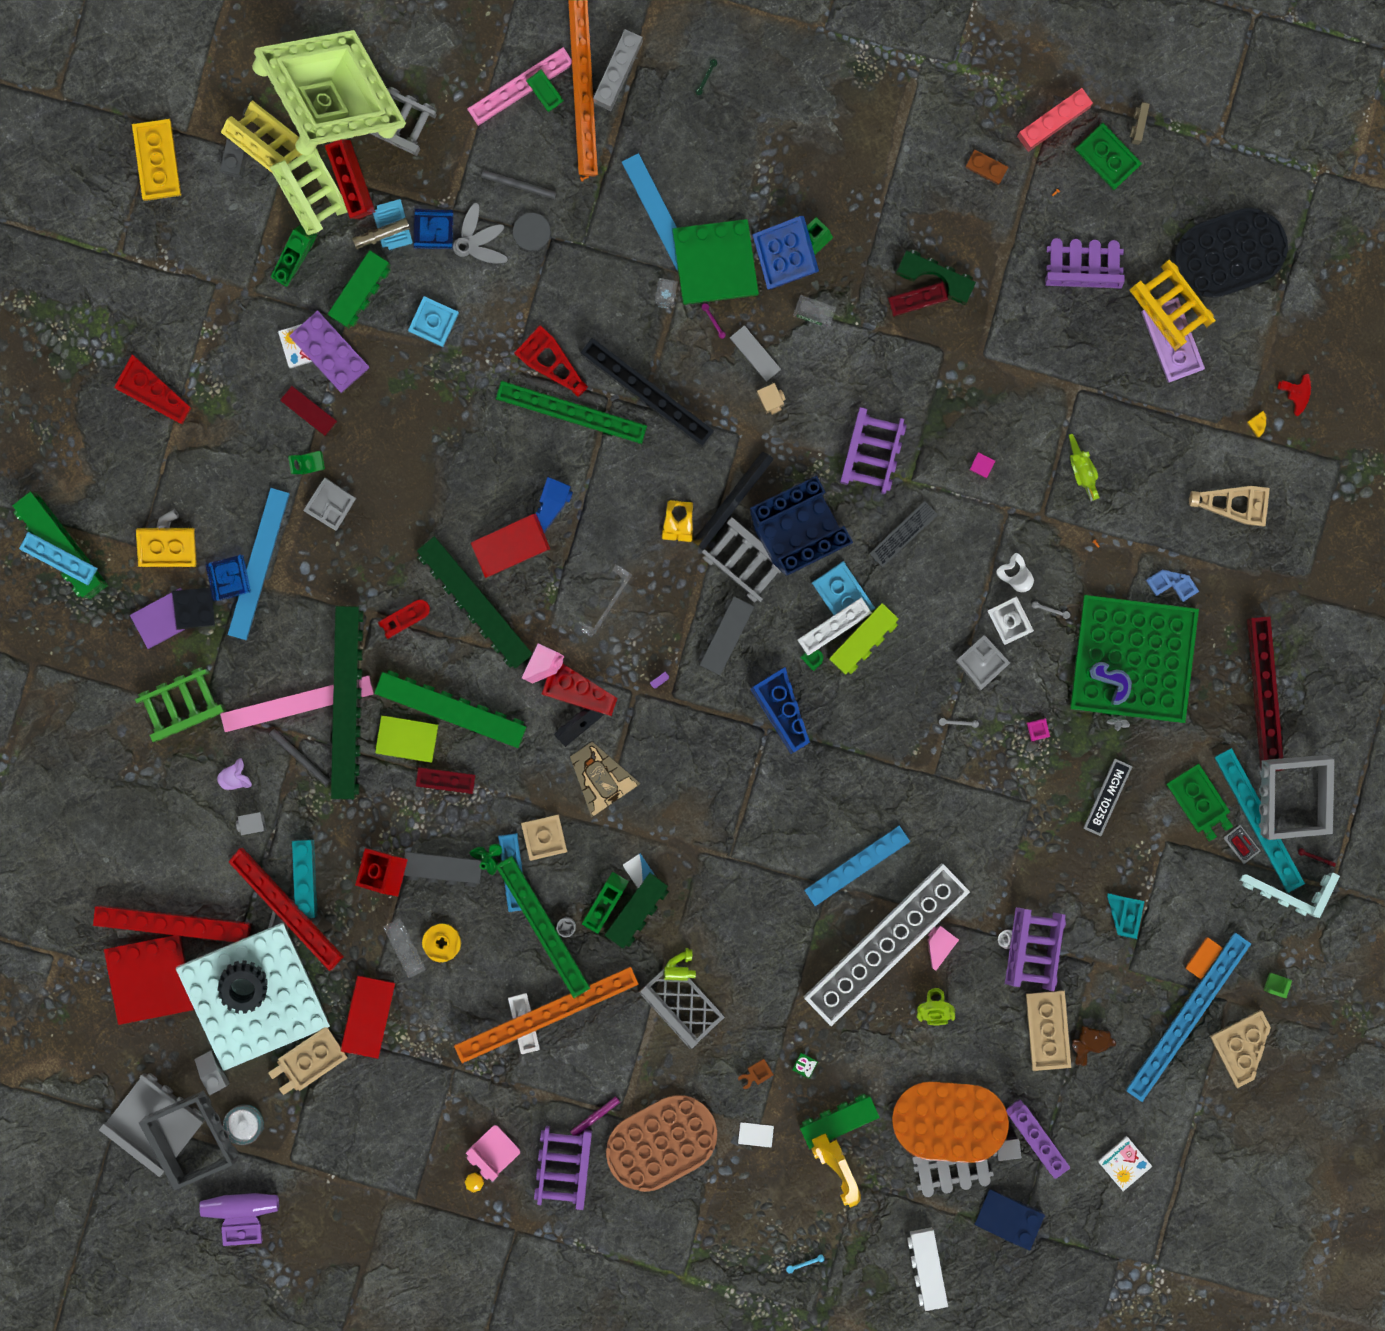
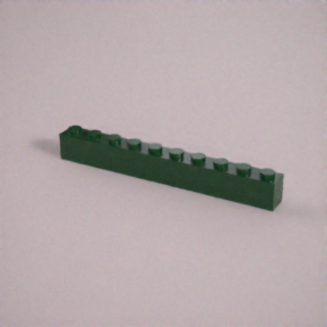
[331,606,364,799]

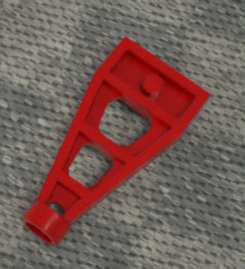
[514,325,588,397]

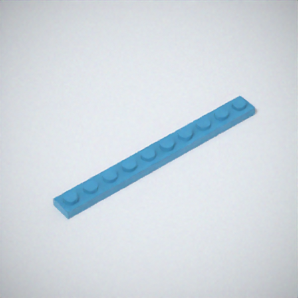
[1125,932,1251,1102]

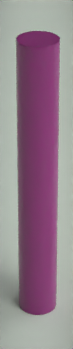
[570,1096,620,1136]

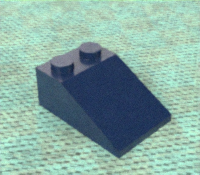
[975,1189,1045,1251]

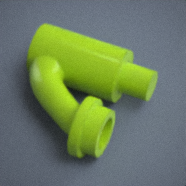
[664,948,696,981]

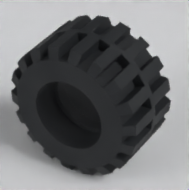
[217,960,268,1014]

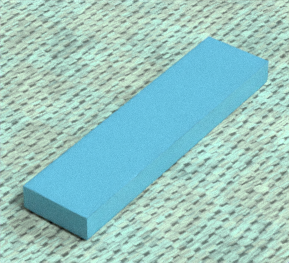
[19,532,98,585]

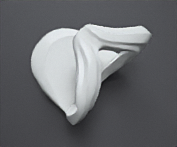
[996,553,1034,592]

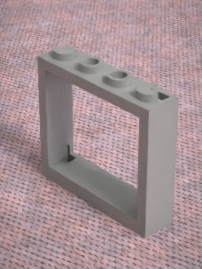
[1259,755,1334,840]

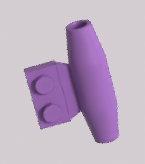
[200,1193,279,1246]

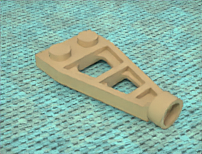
[1189,486,1270,527]

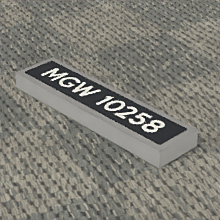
[1083,759,1132,836]

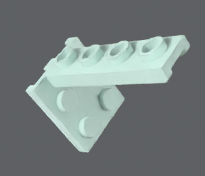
[1240,873,1340,918]

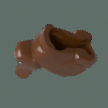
[1072,1026,1116,1066]

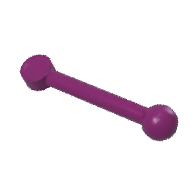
[702,303,726,339]

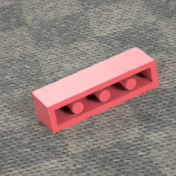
[1017,88,1093,152]

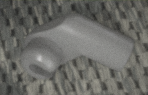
[157,509,179,528]

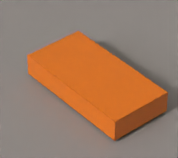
[1185,937,1223,980]

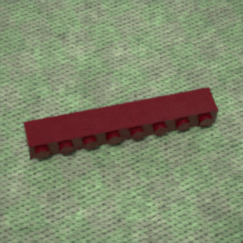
[1247,616,1284,771]

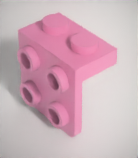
[466,1125,520,1182]

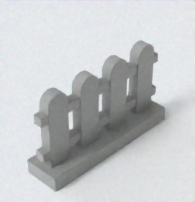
[911,1154,994,1197]

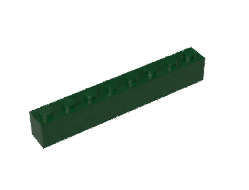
[417,536,533,669]

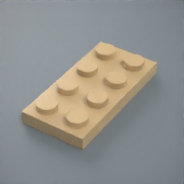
[1026,990,1071,1071]

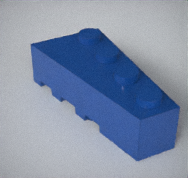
[750,667,810,754]

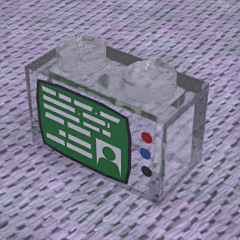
[793,295,836,329]

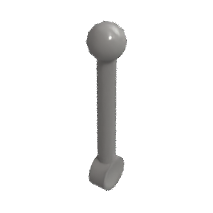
[1032,601,1070,619]
[939,718,979,728]

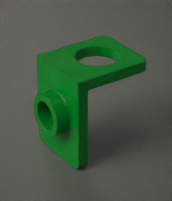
[288,451,325,475]

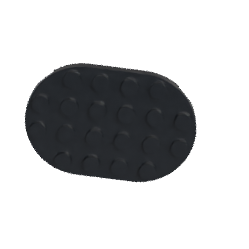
[1174,208,1288,298]

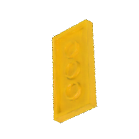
[132,119,182,201]

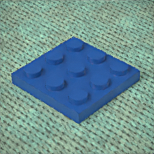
[753,216,819,289]

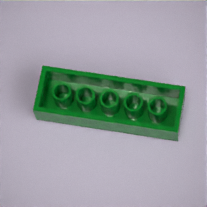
[12,491,108,599]

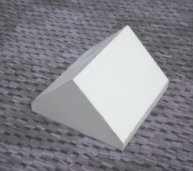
[988,597,1034,645]

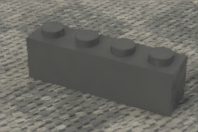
[698,597,754,676]
[404,852,482,887]

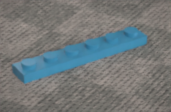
[804,826,910,906]

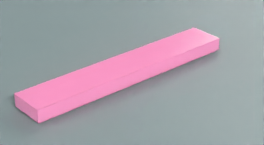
[467,47,572,126]

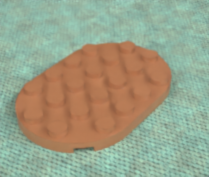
[606,1095,717,1192]

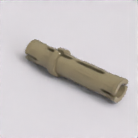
[352,217,410,249]

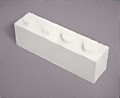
[907,1227,948,1311]

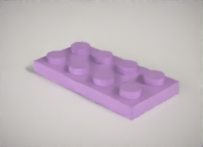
[1141,298,1205,383]

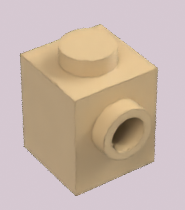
[757,383,786,415]

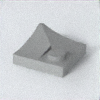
[303,478,357,531]
[956,635,1010,691]

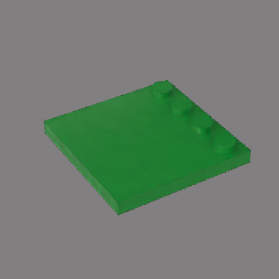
[672,219,759,305]

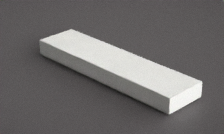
[798,597,872,655]

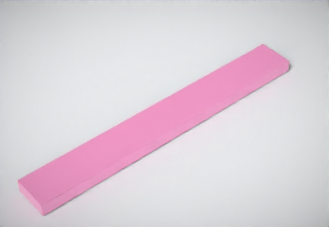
[220,676,374,732]

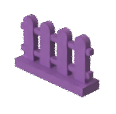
[1045,238,1124,288]

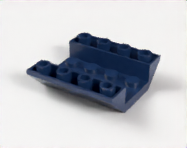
[750,476,853,576]

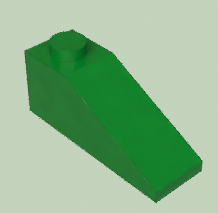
[582,872,629,934]

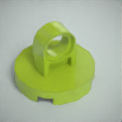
[917,988,955,1026]

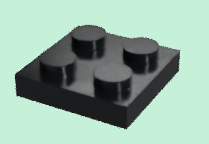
[171,587,215,630]

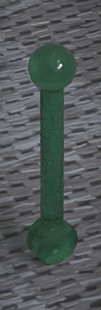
[695,59,718,95]

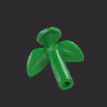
[470,844,502,876]

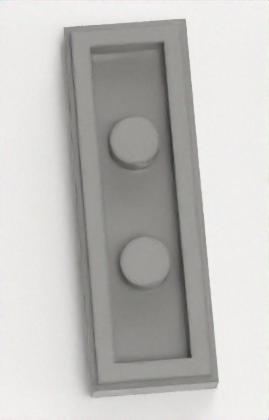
[730,325,781,382]

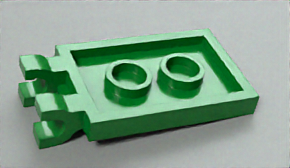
[1166,764,1233,841]

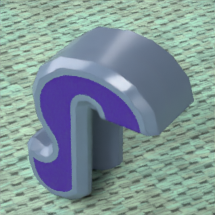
[1090,662,1132,705]

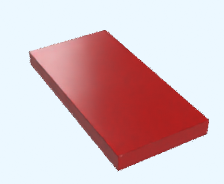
[471,514,550,578]
[340,975,395,1059]

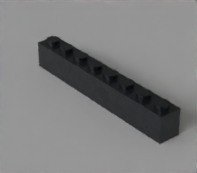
[580,338,714,448]

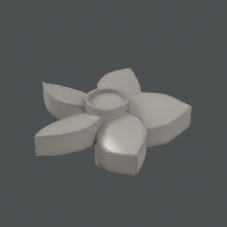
[1107,714,1130,731]

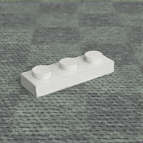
[508,993,540,1054]

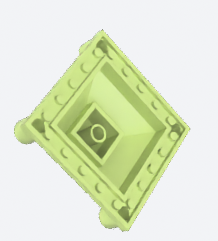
[252,30,406,155]

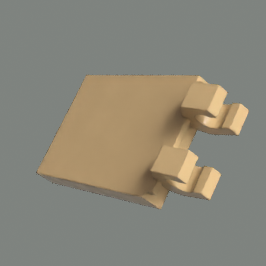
[269,1027,348,1095]

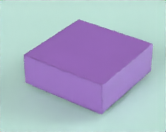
[650,672,669,689]

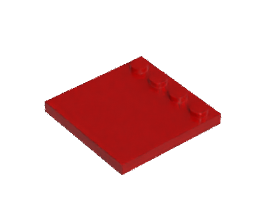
[104,935,195,1025]

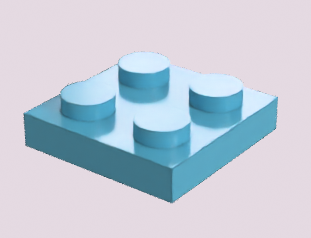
[408,296,459,347]

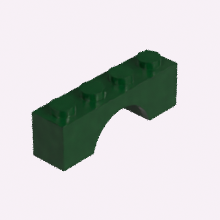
[896,250,976,305]

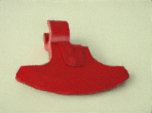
[1277,374,1311,416]

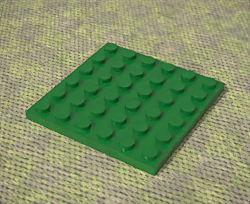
[1070,595,1199,723]

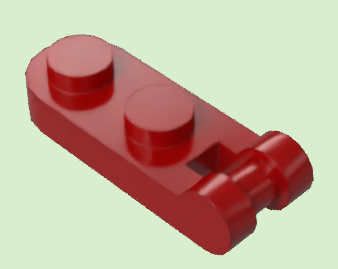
[378,600,430,639]

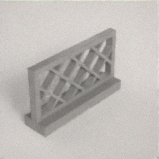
[639,964,725,1049]

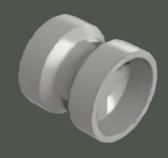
[556,917,576,937]

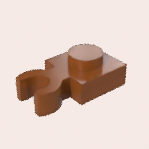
[738,1058,774,1089]

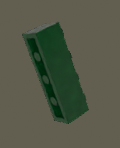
[605,872,669,949]

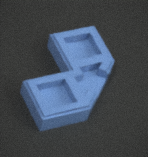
[1146,569,1199,602]

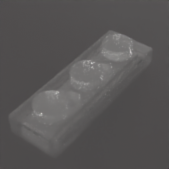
[383,918,426,979]

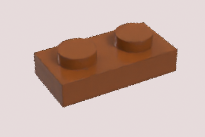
[965,150,1008,185]

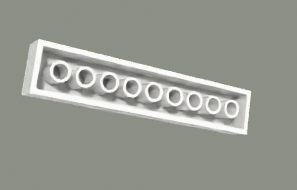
[803,863,970,1026]

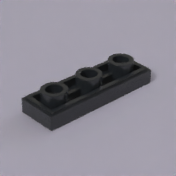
[554,708,605,747]

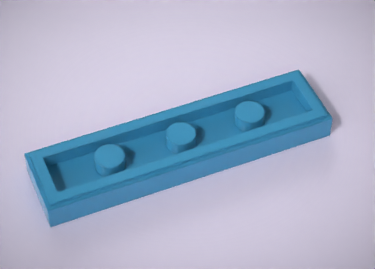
[498,833,523,912]

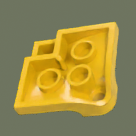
[811,1133,861,1208]

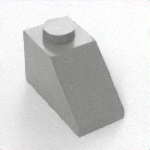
[194,1050,230,1096]

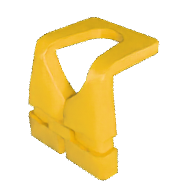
[662,500,693,542]

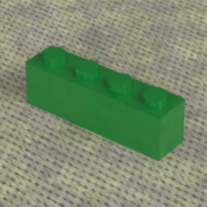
[328,250,391,329]
[799,1093,880,1150]

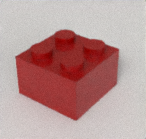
[355,848,408,897]

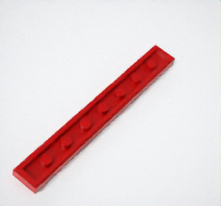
[228,848,344,971]

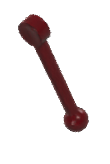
[1298,848,1336,867]

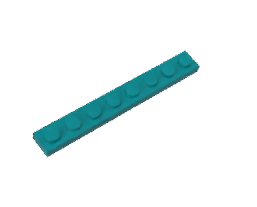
[1214,748,1305,893]

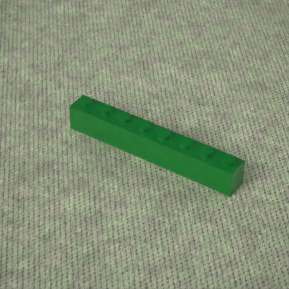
[374,670,527,748]

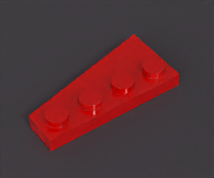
[114,354,191,425]
[542,664,618,716]

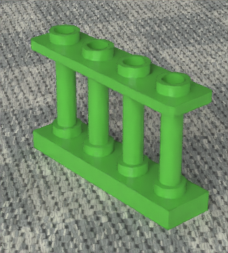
[135,667,226,742]

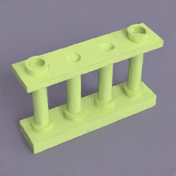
[270,148,348,235]

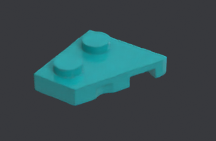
[1107,893,1145,939]

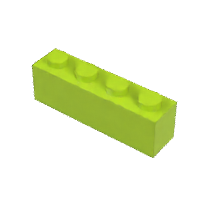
[829,603,899,675]

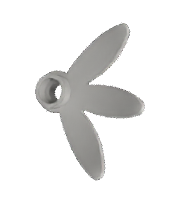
[453,203,508,264]

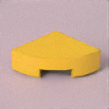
[1247,411,1266,438]

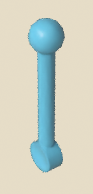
[786,1255,825,1273]

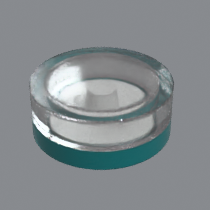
[223,1105,264,1145]

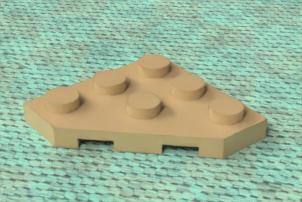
[1210,1010,1271,1088]

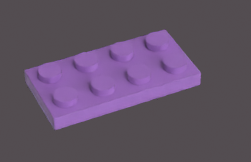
[289,311,369,393]

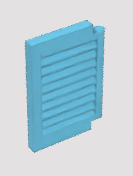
[373,199,413,250]

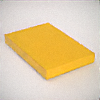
[136,528,197,567]

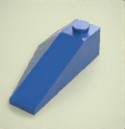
[536,477,573,533]

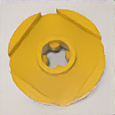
[422,923,461,962]

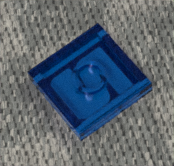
[414,209,453,249]
[205,555,251,602]

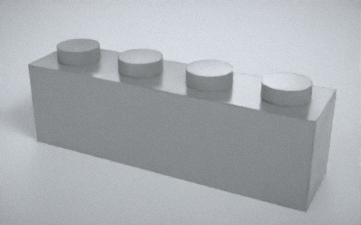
[593,29,643,111]

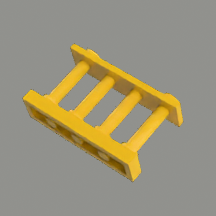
[1129,259,1216,351]

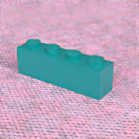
[292,840,317,918]

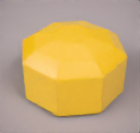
[465,1172,484,1193]

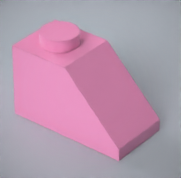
[522,643,564,684]
[928,925,959,970]

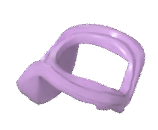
[217,758,252,790]

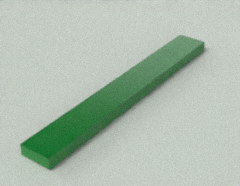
[496,381,647,444]
[495,856,591,998]

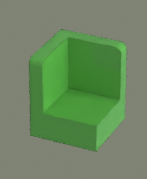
[1264,972,1292,998]

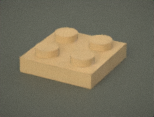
[521,815,567,861]

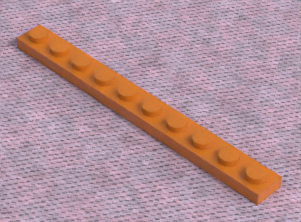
[568,0,598,176]
[454,966,639,1063]

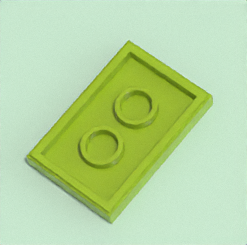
[375,715,439,763]

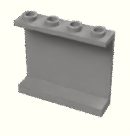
[99,1073,205,1177]

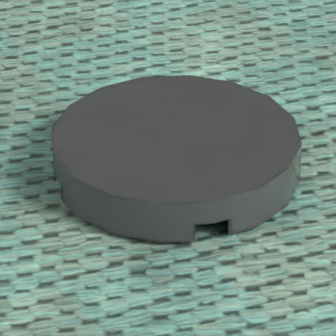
[513,213,551,252]

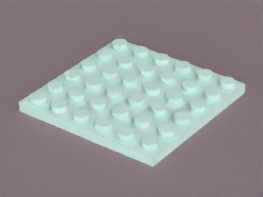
[176,922,330,1071]

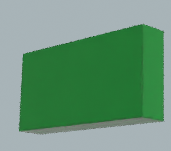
[525,69,564,112]

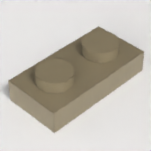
[1130,102,1150,145]

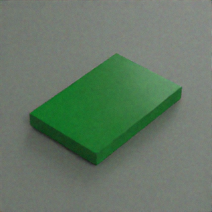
[1074,122,1142,191]

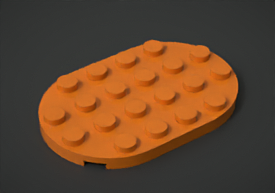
[892,1082,1009,1163]

